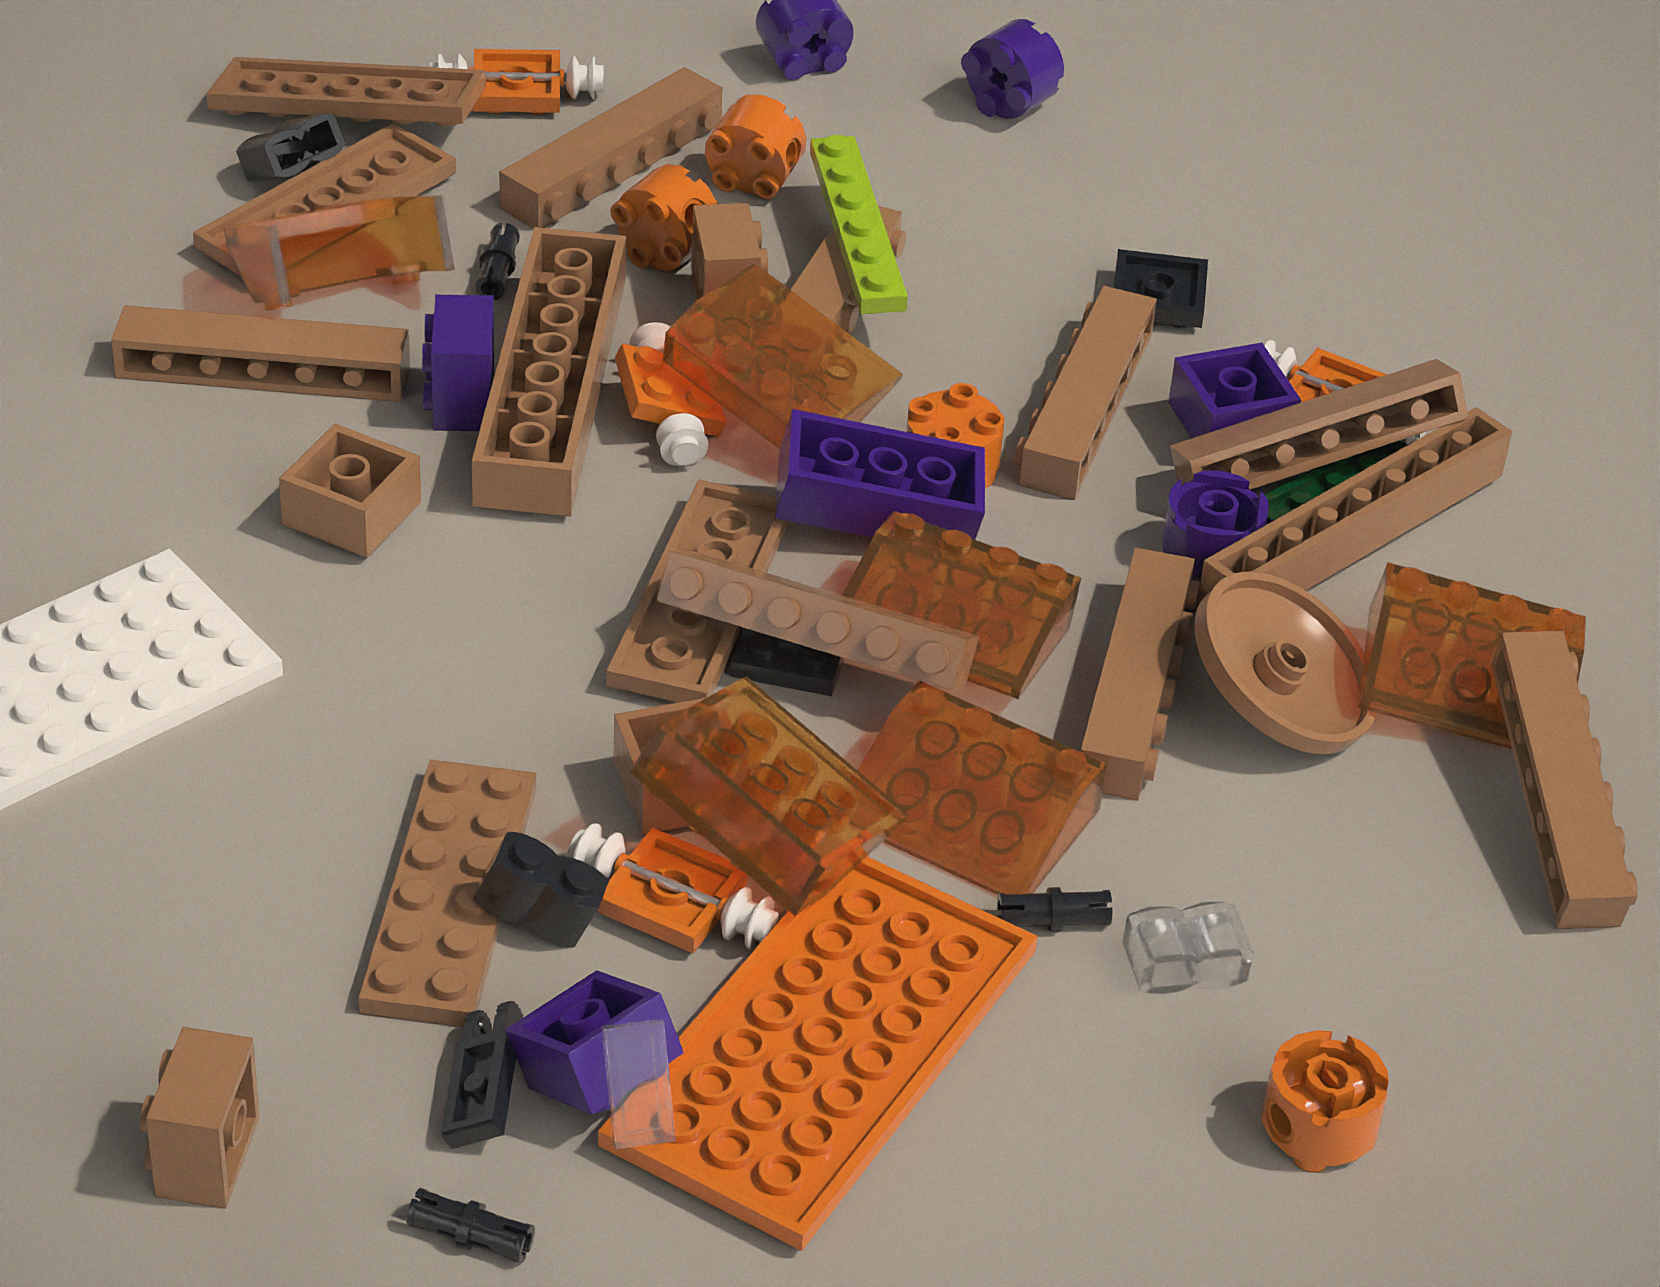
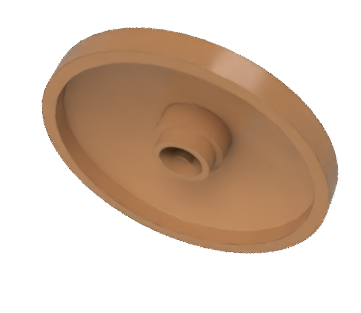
[1195,572,1379,754]

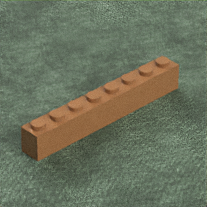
[1197,407,1512,607]

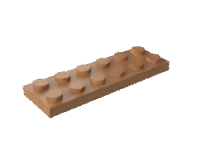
[206,57,486,127]
[193,122,456,286]
[606,479,790,702]
[358,759,536,1027]

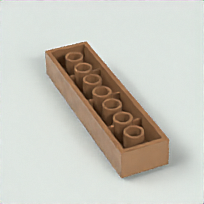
[472,227,626,517]

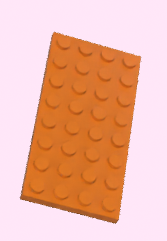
[598,846,1038,1251]

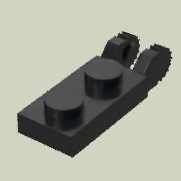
[441,1000,524,1149]

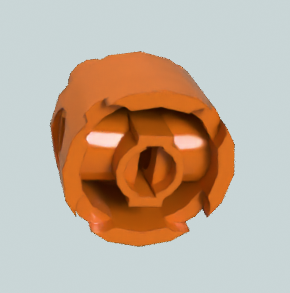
[705,95,807,199]
[610,164,717,271]
[906,383,1005,488]
[1261,1030,1389,1173]

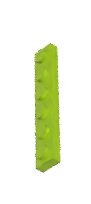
[810,135,908,314]

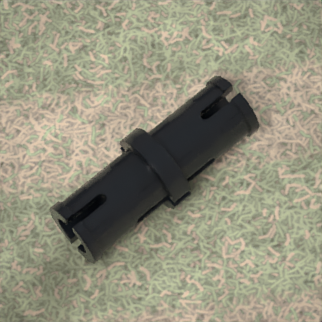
[475,223,520,300]
[997,887,1113,931]
[406,1188,535,1263]

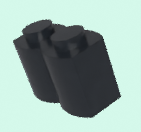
[236,113,345,182]
[473,832,609,947]

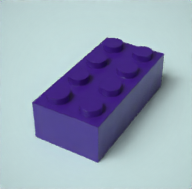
[775,409,985,557]

